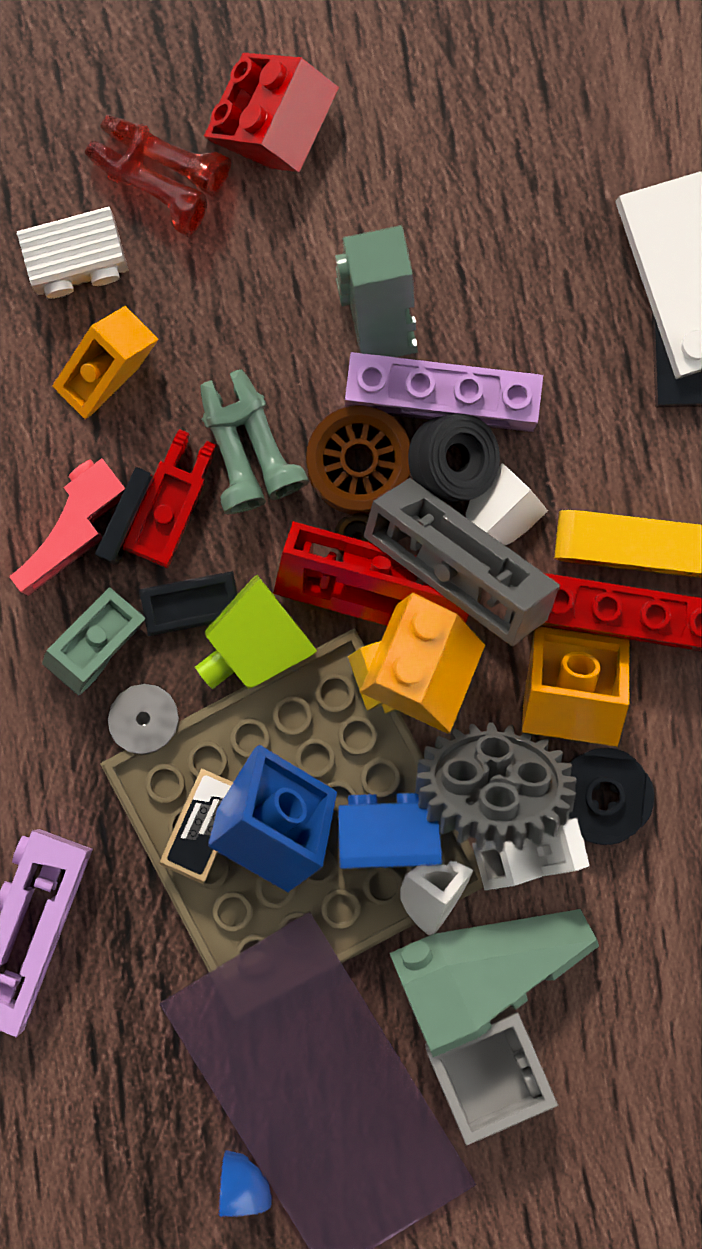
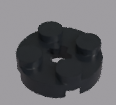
[568,748,654,845]

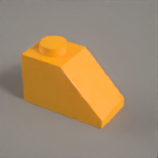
[52,306,159,419]

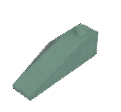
[390,909,599,1057]

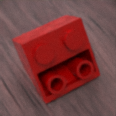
[203,53,339,173]

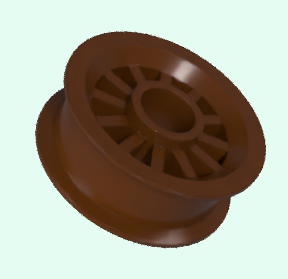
[306,405,410,514]

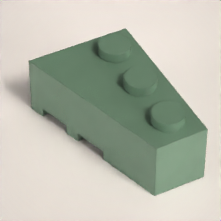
[335,225,418,357]

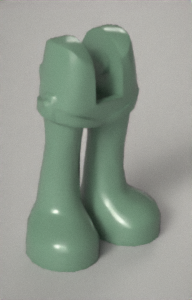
[200,369,309,515]

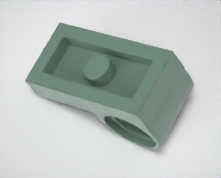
[42,587,146,696]

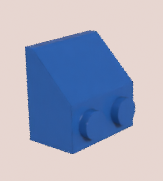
[208,744,337,892]
[338,793,442,868]

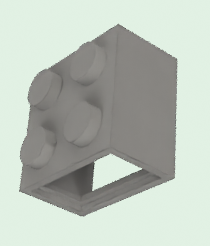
[425,1007,558,1145]

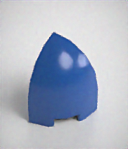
[219,1150,272,1216]

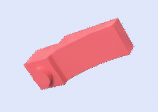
[9,458,125,596]

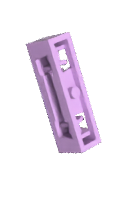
[345,352,543,432]
[0,829,93,1037]

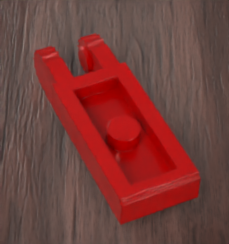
[122,429,217,569]

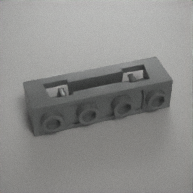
[364,478,560,646]

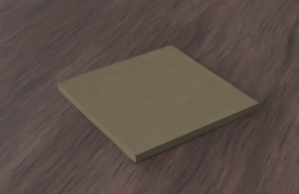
[100,628,484,1021]

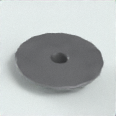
[108,684,179,755]

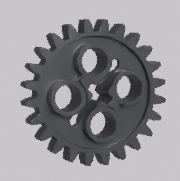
[415,722,576,852]

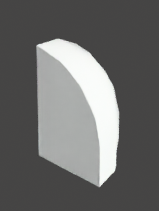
[466,463,548,545]
[400,861,473,936]

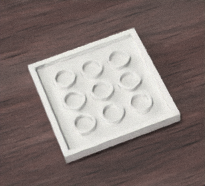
[615,171,702,379]

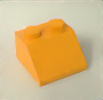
[360,593,485,734]
[522,626,629,747]

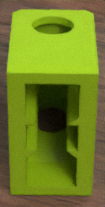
[195,574,317,690]

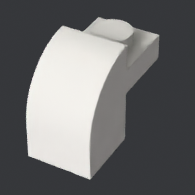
[472,818,590,890]

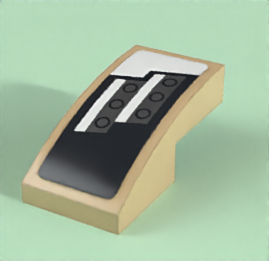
[159,769,233,884]

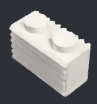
[17,206,128,298]

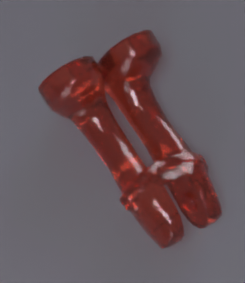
[85,115,232,237]

